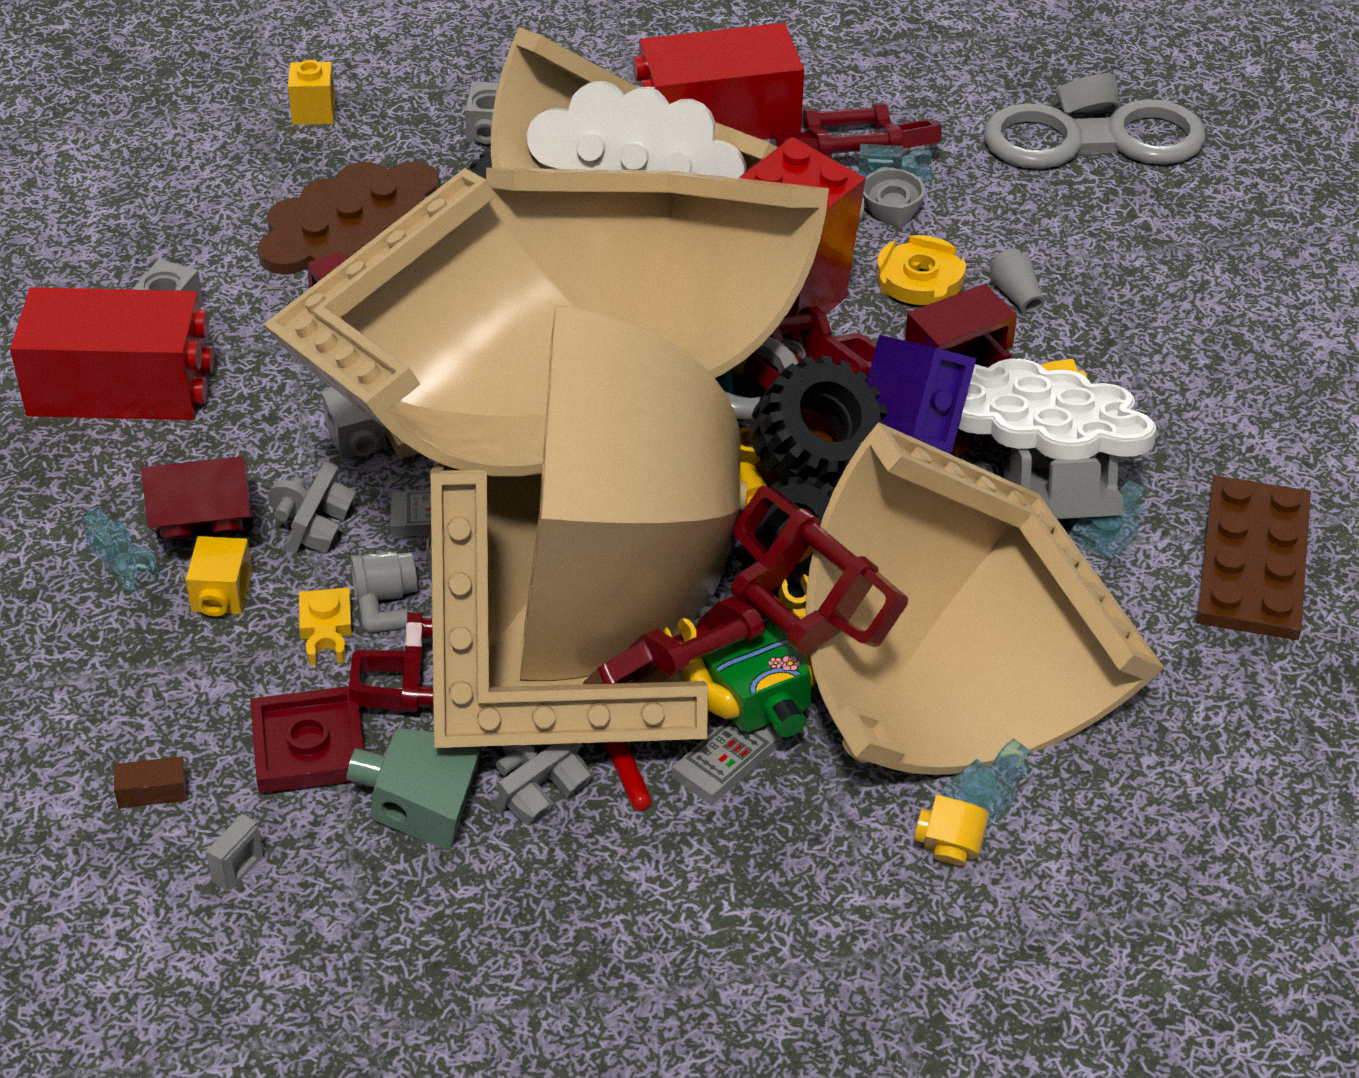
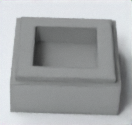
[206,814,263,891]

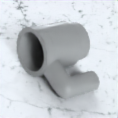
[350,551,418,634]

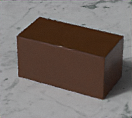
[114,757,187,809]

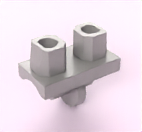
[268,461,357,554]
[490,743,592,826]

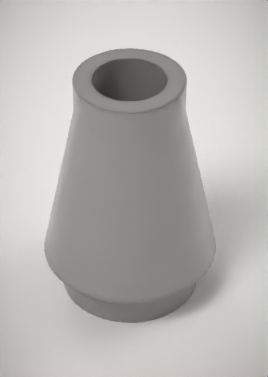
[990,248,1045,314]

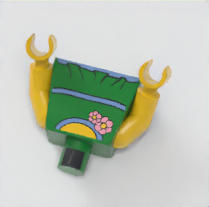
[662,574,817,737]

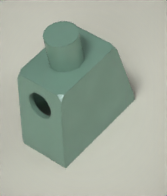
[346,728,482,849]

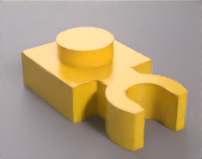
[299,588,352,665]

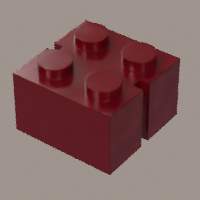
[905,284,1017,368]
[141,456,254,541]

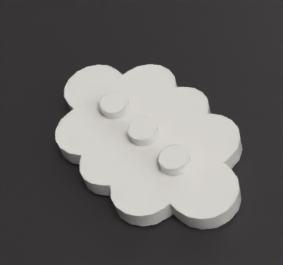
[527,81,746,178]
[958,359,1156,460]

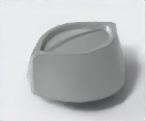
[1056,73,1120,119]
[863,167,926,229]

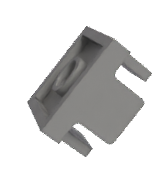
[1004,448,1124,519]

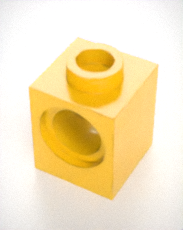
[288,60,336,125]
[185,536,253,617]

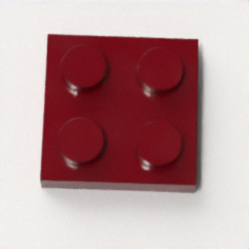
[250,686,364,794]

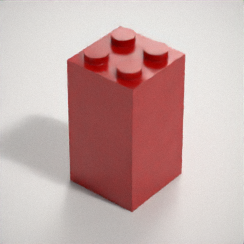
[633,23,804,140]
[739,137,866,341]
[10,287,215,420]

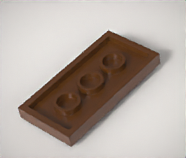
[1196,475,1311,641]

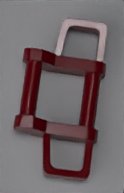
[770,103,942,158]
[743,306,876,389]
[730,486,908,654]
[583,591,778,684]
[349,612,434,712]

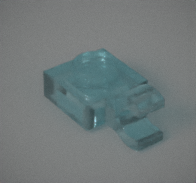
[858,144,932,183]
[1070,480,1147,561]
[81,507,158,588]
[941,739,1031,827]

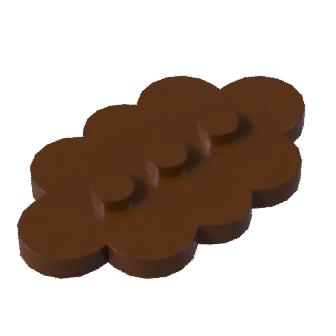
[257,162,440,275]

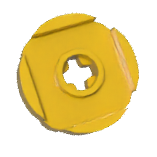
[876,235,966,305]

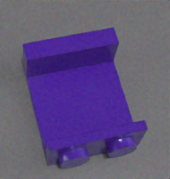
[866,335,977,453]

